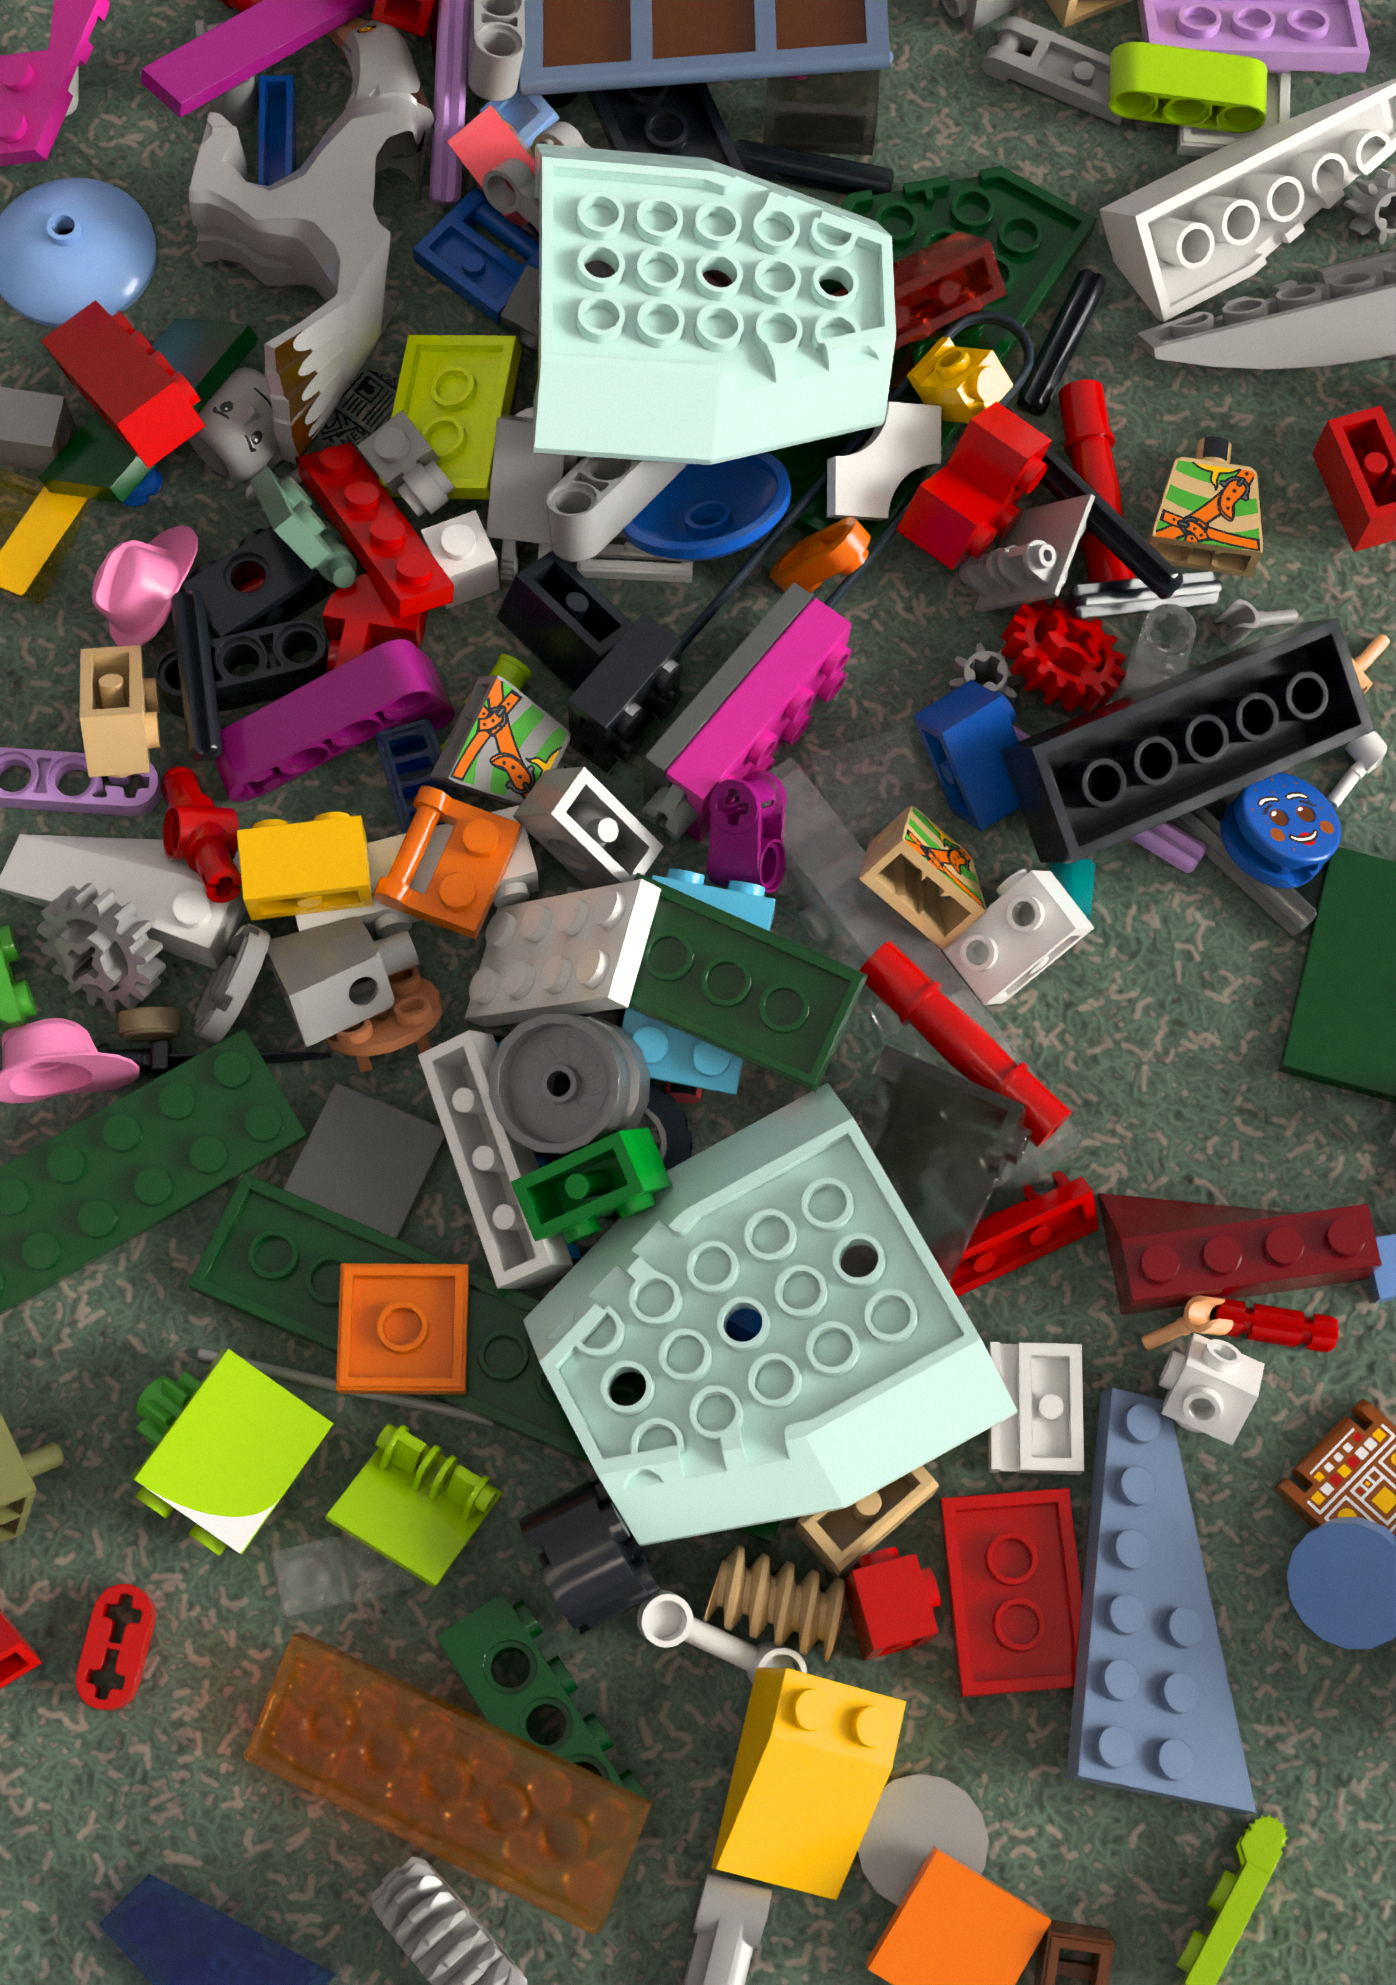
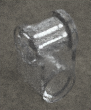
[1115,603,1196,701]

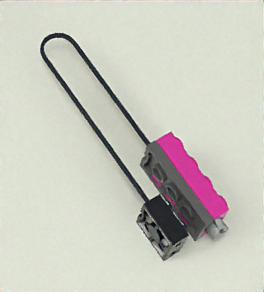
[568,311,1034,842]

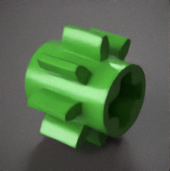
[136,1371,201,1446]

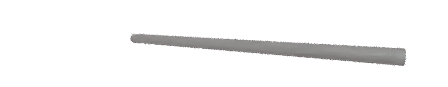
[197,1348,493,1427]

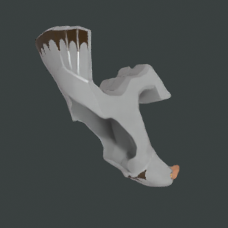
[189,16,435,465]

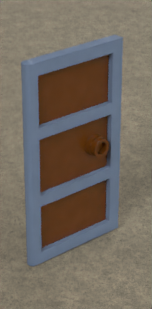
[518,0,894,96]

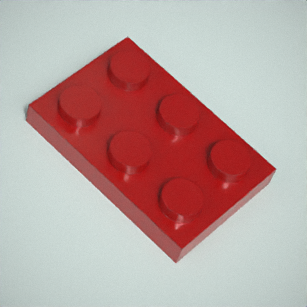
[939,1488,1082,1698]

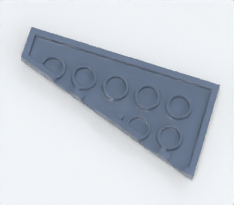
[1066,1388,1257,1815]

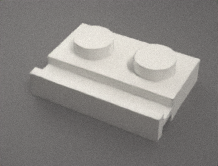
[987,1342,1084,1475]

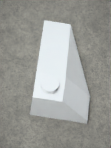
[0,834,246,969]

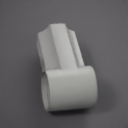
[683,1872,772,1985]

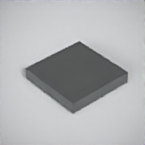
[283,1082,447,1240]

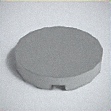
[194,923,270,1044]
[857,1773,989,1907]

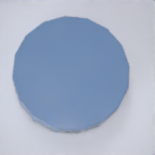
[1287,1517,1396,1649]

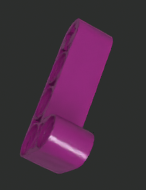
[213,639,455,802]

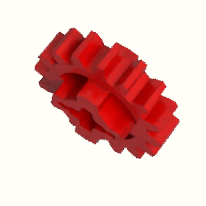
[1001,598,1127,713]

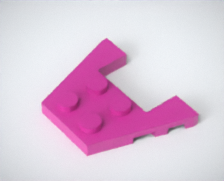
[0,0,110,166]

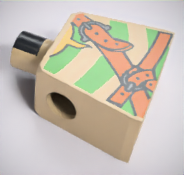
[1148,436,1263,577]
[859,806,986,950]

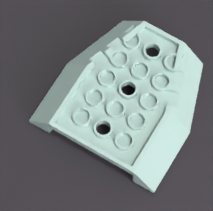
[533,144,896,465]
[523,1083,1018,1546]

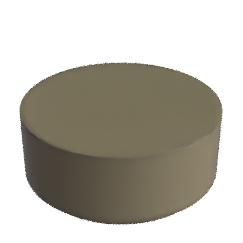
[118,1007,181,1042]

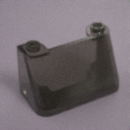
[841,1045,1032,1284]

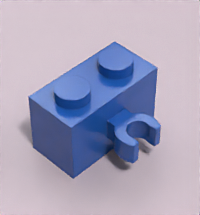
[912,680,1020,831]

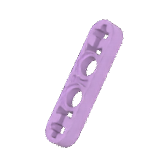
[0,747,162,816]

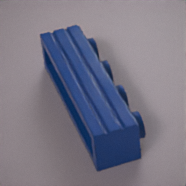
[258,75,297,186]

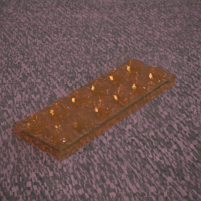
[243,1632,653,1935]

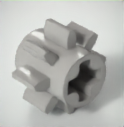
[1344,169,1396,244]
[949,643,1022,708]

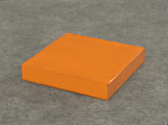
[336,1263,469,1395]
[865,1846,1052,1985]

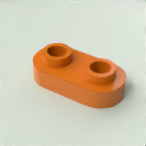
[770,516,871,593]

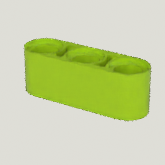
[1108,42,1267,133]

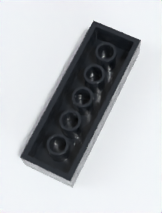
[1000,618,1375,863]

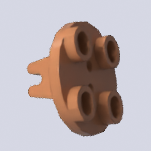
[324,967,442,1073]

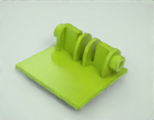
[325,1423,503,1588]

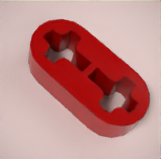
[76,1584,156,1711]

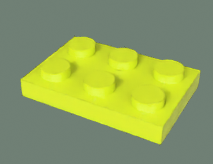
[378,335,522,500]

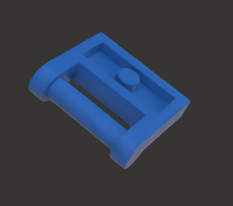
[413,188,539,325]

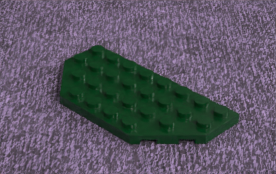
[768,166,1097,551]

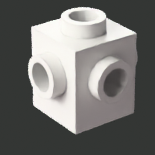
[1158,1333,1265,1446]

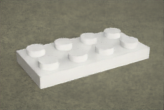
[464,879,661,1027]

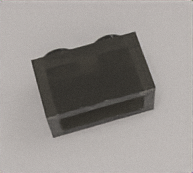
[763,70,880,156]

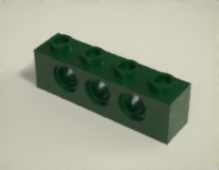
[435,1592,650,1869]

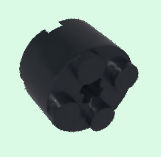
[519,1478,661,1636]

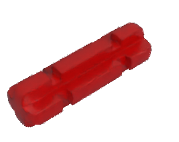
[1213,1298,1339,1352]

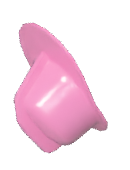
[91,525,198,646]
[0,1018,140,1104]

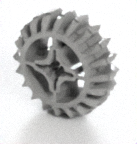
[370,1856,528,1985]

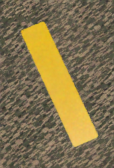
[0,410,96,595]

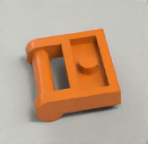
[372,786,522,939]

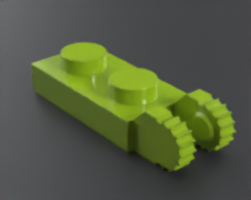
[1175,1815,1288,1985]

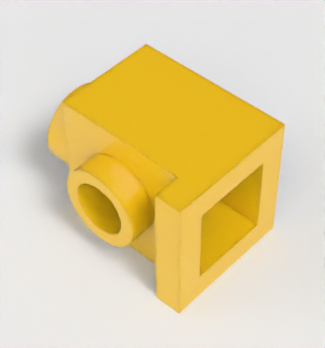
[907,337,1014,424]

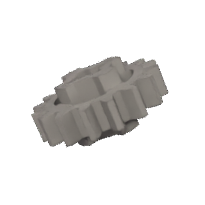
[37,883,166,1012]

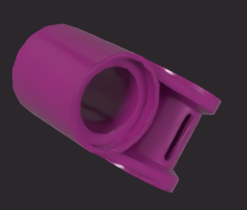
[706,771,787,893]

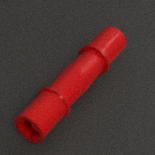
[1058,379,1136,583]
[859,941,1072,1148]

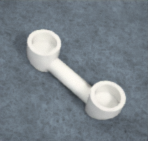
[637,1590,807,1684]

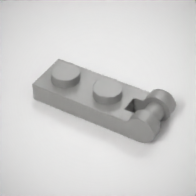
[981,16,1123,126]

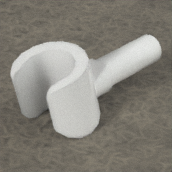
[1327,731,1387,808]

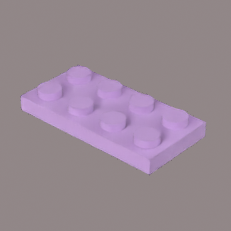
[1137,0,1370,74]

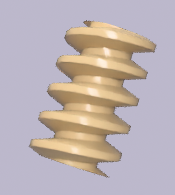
[703,1544,847,1663]

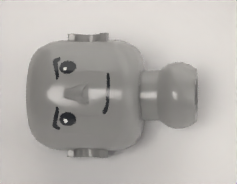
[188,367,282,482]

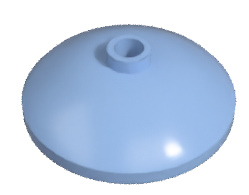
[0,177,157,328]

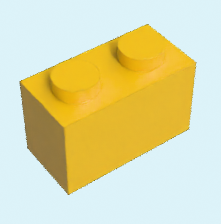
[237,812,374,921]

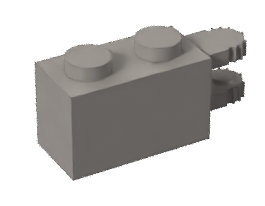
[486,415,580,583]

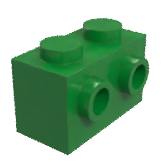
[511,1127,673,1245]

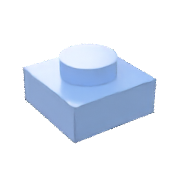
[480,76,560,148]

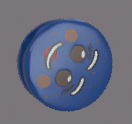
[1220,773,1341,888]

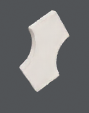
[827,401,942,521]

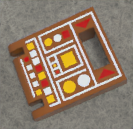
[1275,1399,1396,1535]

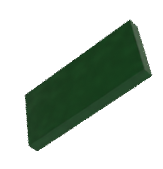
[38,318,259,503]
[1278,847,1396,1104]
[628,872,868,1092]

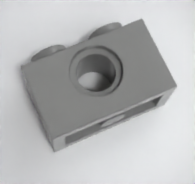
[513,767,664,889]

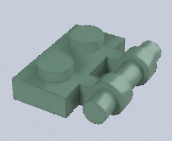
[249,466,356,588]

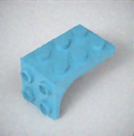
[622,869,775,1096]

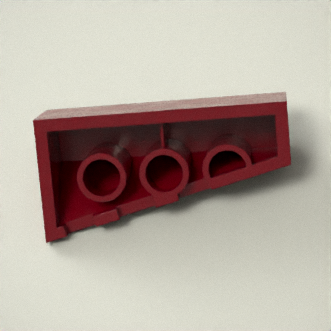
[1098,1193,1382,1315]

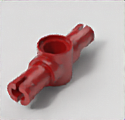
[160,766,242,903]

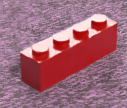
[40,300,206,469]

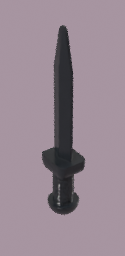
[96,1039,331,1079]

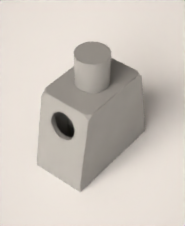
[267,917,419,1047]

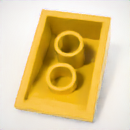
[711,1667,906,1900]

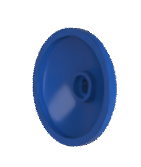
[622,452,791,562]

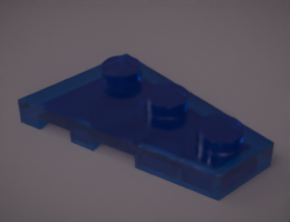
[99,1874,338,1985]

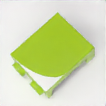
[130,1349,334,1556]

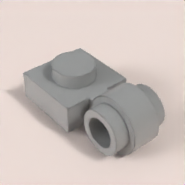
[357,410,455,517]

